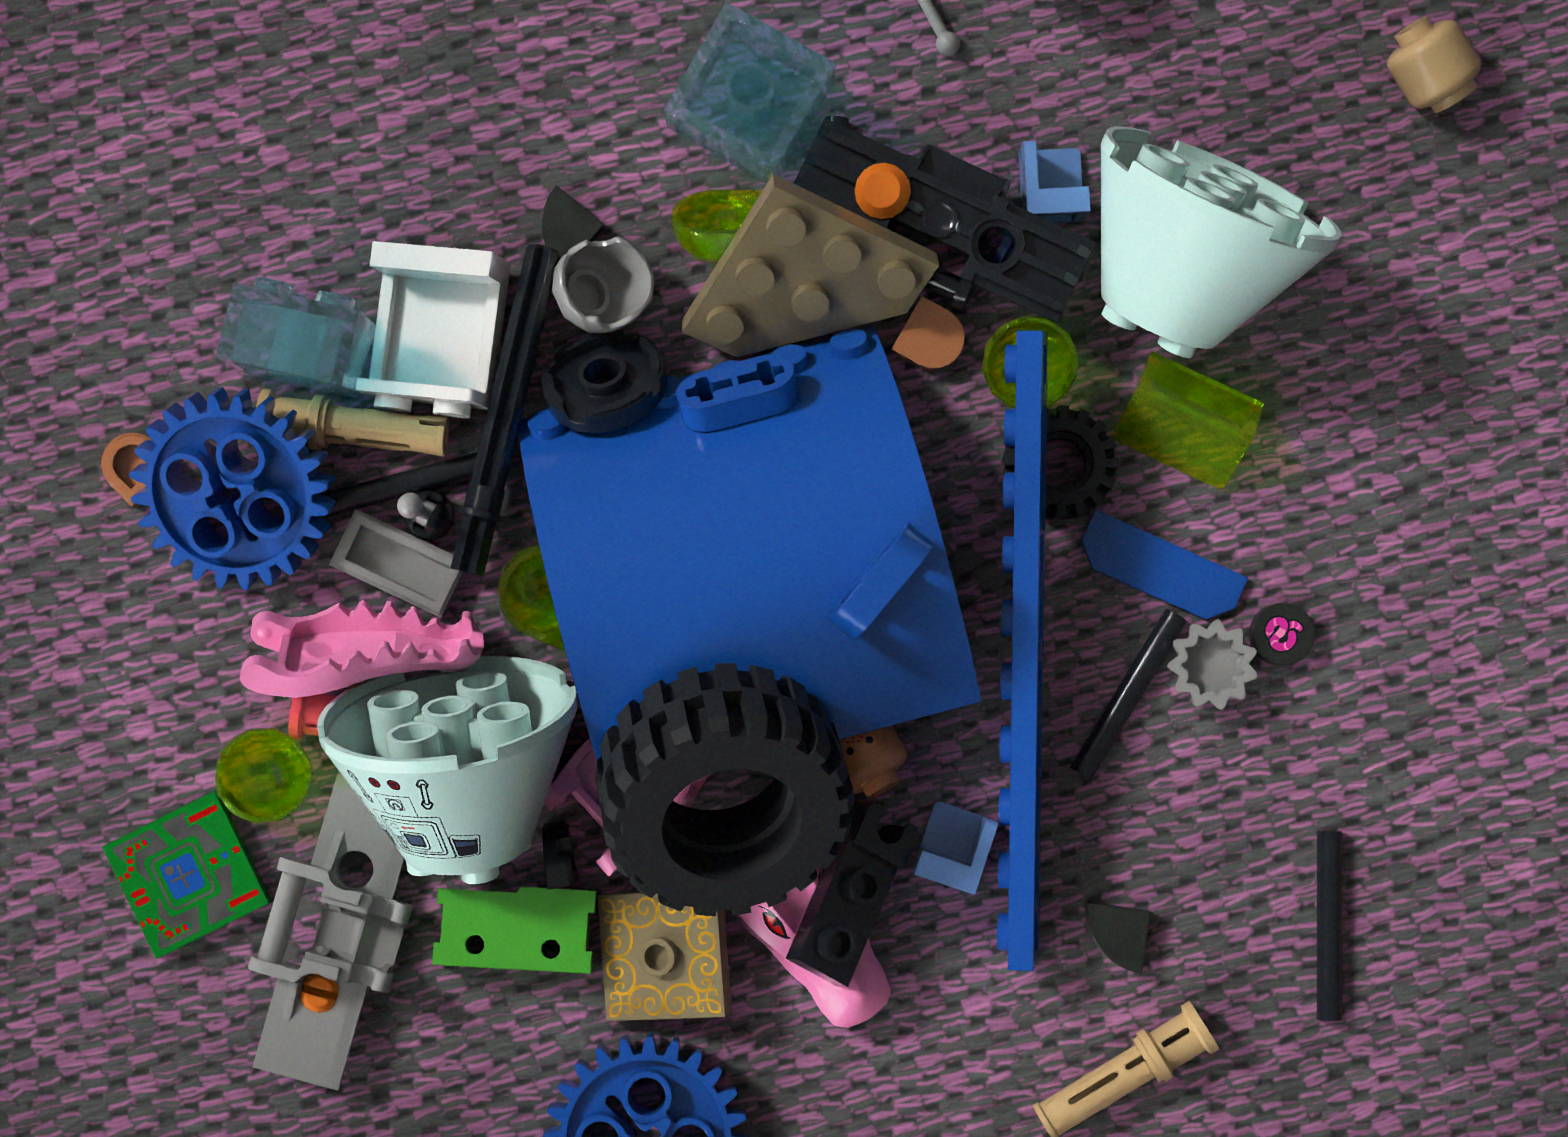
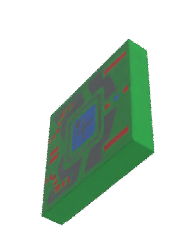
[102,790,273,959]

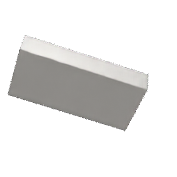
[329,509,465,618]

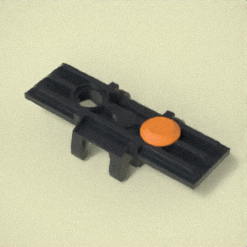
[794,118,1096,324]

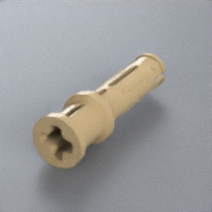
[256,388,450,457]
[1032,1001,1219,1137]

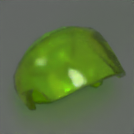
[982,316,1079,409]
[215,727,312,823]

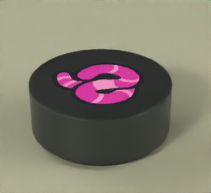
[1249,603,1315,666]

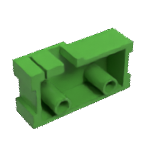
[432,887,599,974]

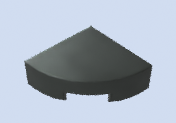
[542,185,605,261]
[1085,901,1150,974]

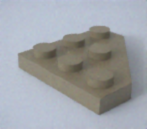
[682,174,939,357]

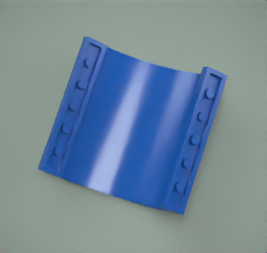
[518,326,981,760]

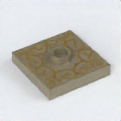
[597,892,732,1021]

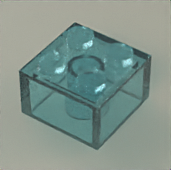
[664,2,836,184]
[216,277,376,400]

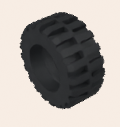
[596,663,854,916]

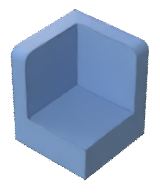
[1018,141,1091,224]
[912,801,998,895]

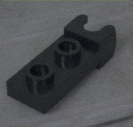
[786,800,918,987]

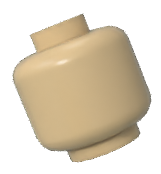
[1386,16,1482,113]

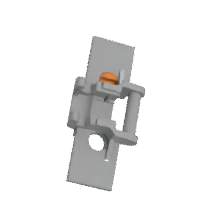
[248,773,413,1091]

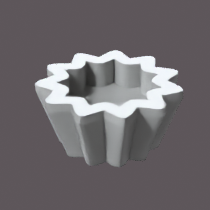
[1167,619,1258,710]

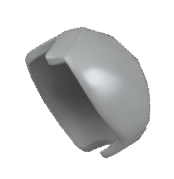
[552,237,655,333]

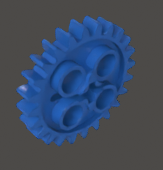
[129,387,336,590]
[543,1033,749,1137]

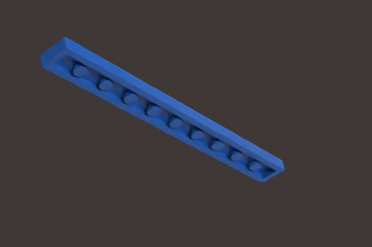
[997,331,1048,971]

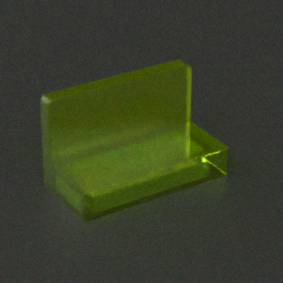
[1112,351,1264,489]

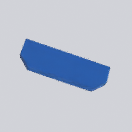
[1081,509,1248,620]

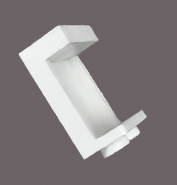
[355,241,511,418]

